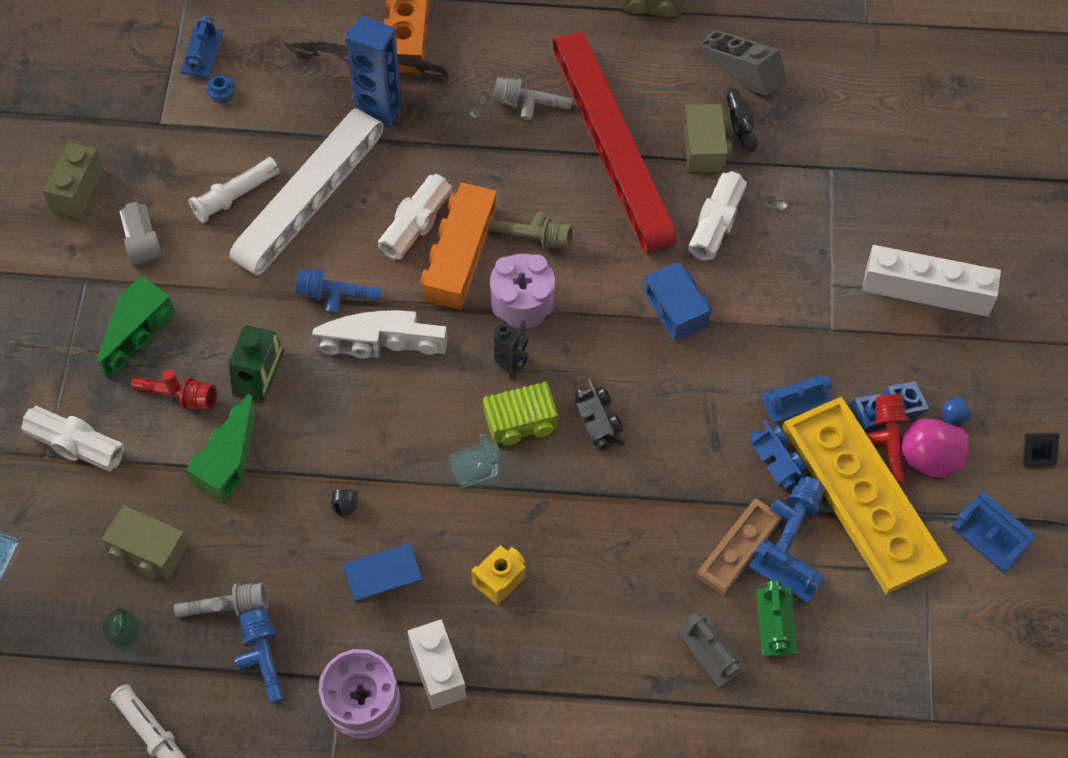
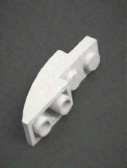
[312,310,447,359]

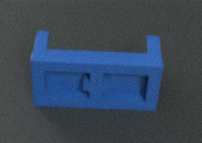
[951,491,1036,574]
[343,543,422,602]

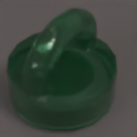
[102,607,140,647]

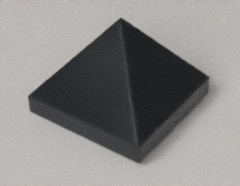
[1022,432,1060,466]

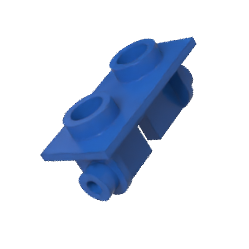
[180,16,224,78]
[760,375,833,424]
[750,420,807,491]
[748,540,826,604]

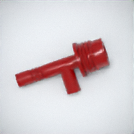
[131,369,217,411]
[866,394,909,483]

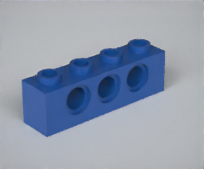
[345,16,402,127]

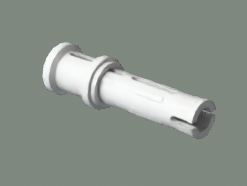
[188,157,280,223]

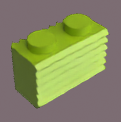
[483,381,559,445]

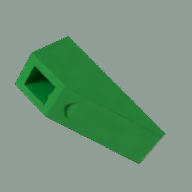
[97,275,175,378]
[186,394,256,504]

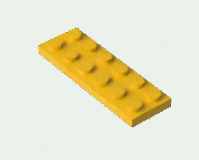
[782,396,948,595]

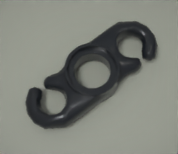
[726,87,758,152]

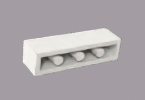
[862,245,1001,317]

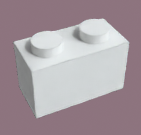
[407,619,466,710]

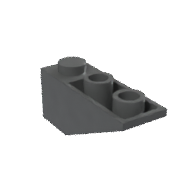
[698,30,787,96]

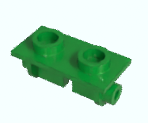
[756,581,798,657]

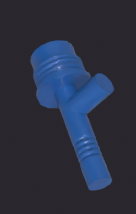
[295,269,381,314]
[770,477,825,556]
[235,609,284,704]

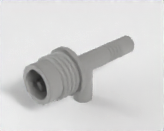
[492,77,573,121]
[174,583,269,618]

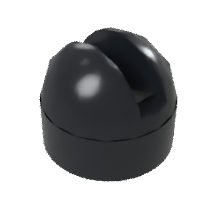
[330,490,358,516]

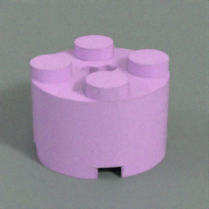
[490,254,555,329]

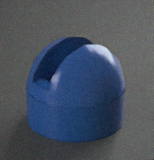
[942,396,970,426]

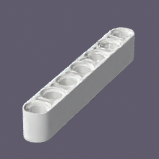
[229,108,384,276]

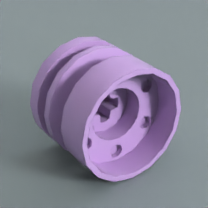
[318,649,402,739]

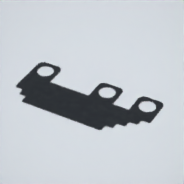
[284,41,449,78]

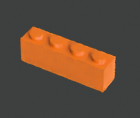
[420,182,497,310]

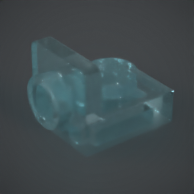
[448,433,502,489]

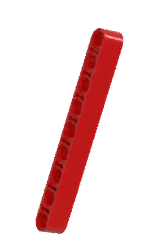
[552,31,676,253]

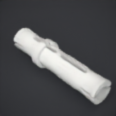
[110,684,186,758]

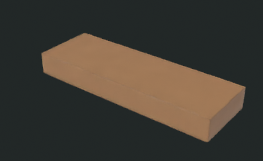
[696,498,783,596]

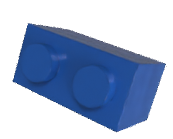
[643,262,712,342]

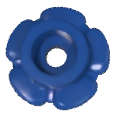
[205,75,235,103]

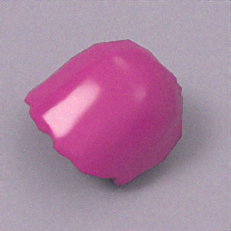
[900,418,970,478]

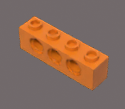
[384,0,430,74]

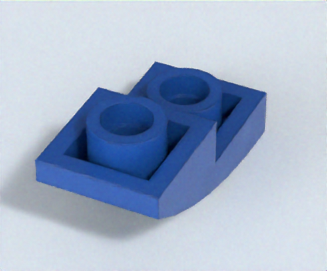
[850,381,929,433]

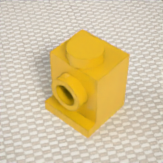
[471,545,526,606]

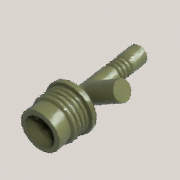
[490,212,573,249]

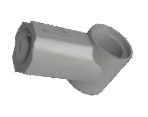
[120,202,163,266]

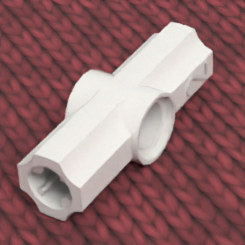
[688,171,747,261]
[378,174,452,260]
[21,406,125,472]

